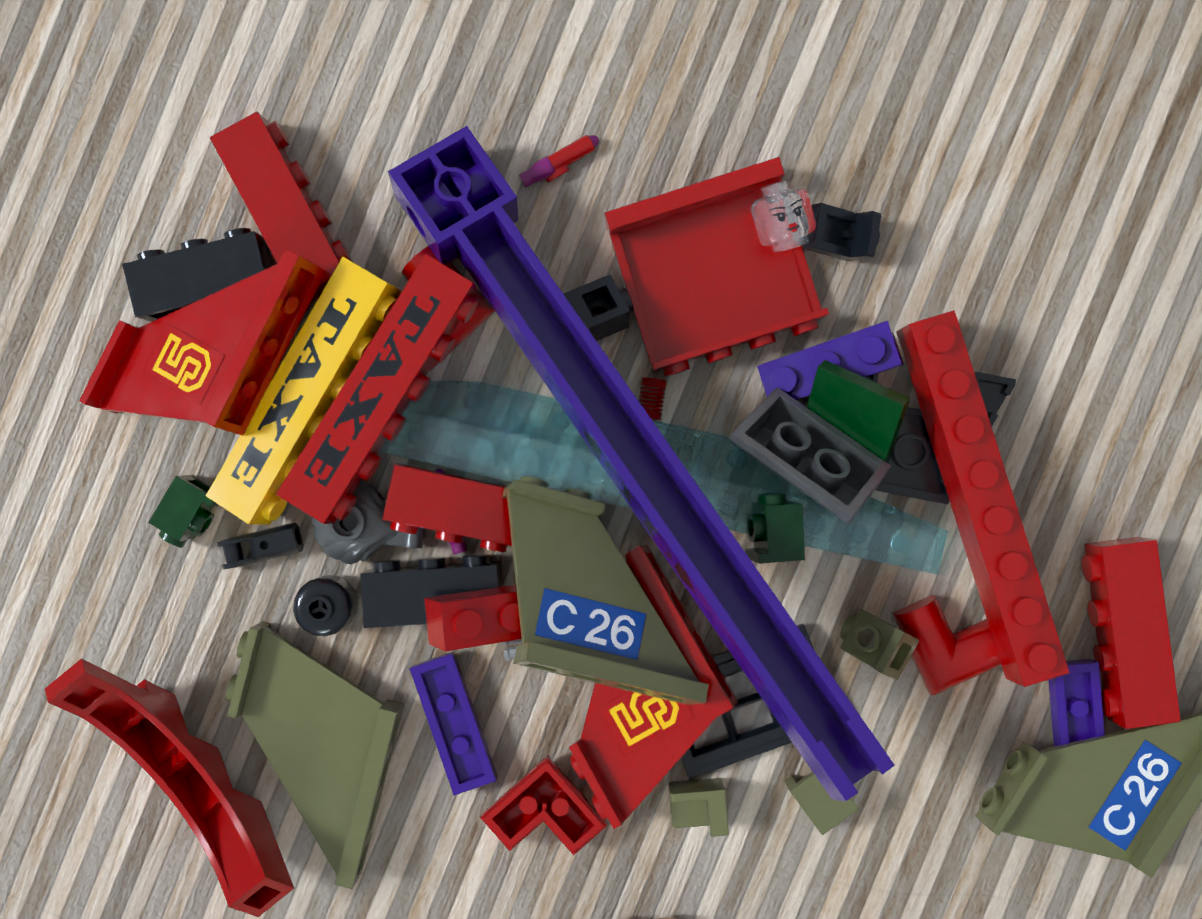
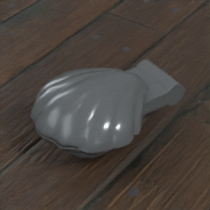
[312,480,424,564]

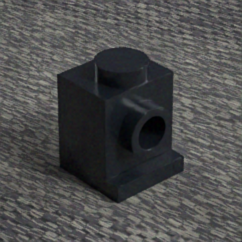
[563,274,634,341]

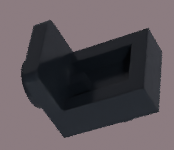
[804,203,881,261]

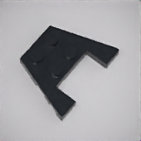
[867,372,1016,504]

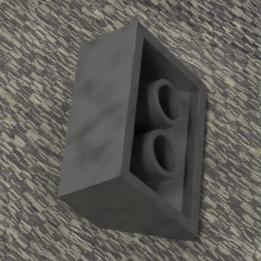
[729,387,891,525]

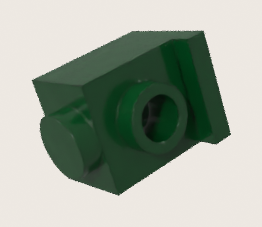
[148,475,220,548]
[745,492,805,564]

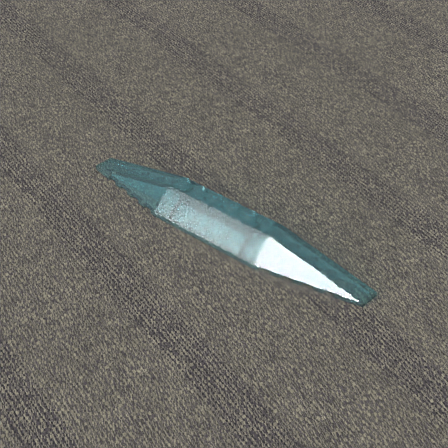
[267,378,948,574]

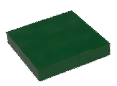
[807,360,910,463]

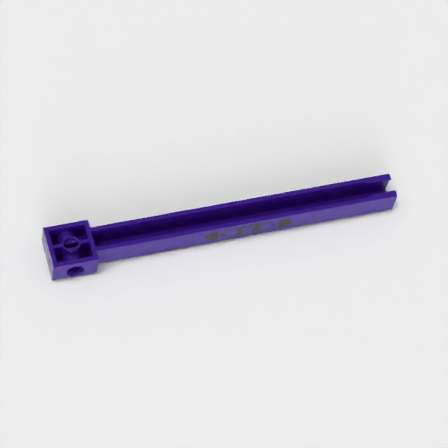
[388,126,895,801]

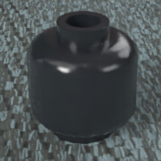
[293,575,358,637]

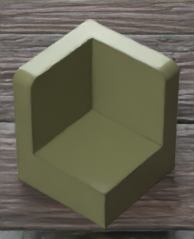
[784,772,859,836]
[668,778,729,837]

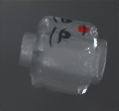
[751,180,816,252]

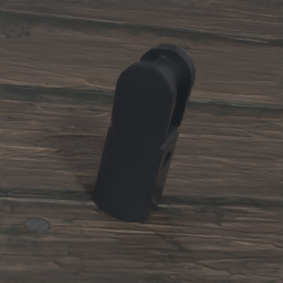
[217,522,304,570]

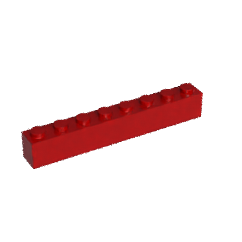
[896,310,1070,687]

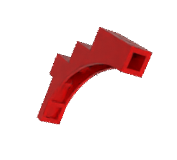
[45,658,294,917]

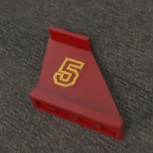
[79,249,326,436]
[569,545,738,829]

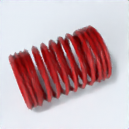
[638,377,667,421]

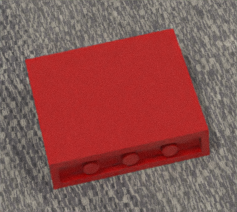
[604,157,829,377]

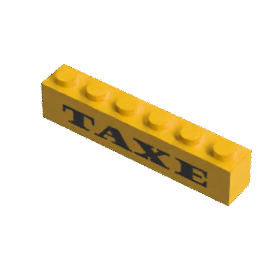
[206,257,402,525]

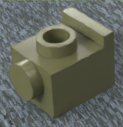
[840,609,920,680]

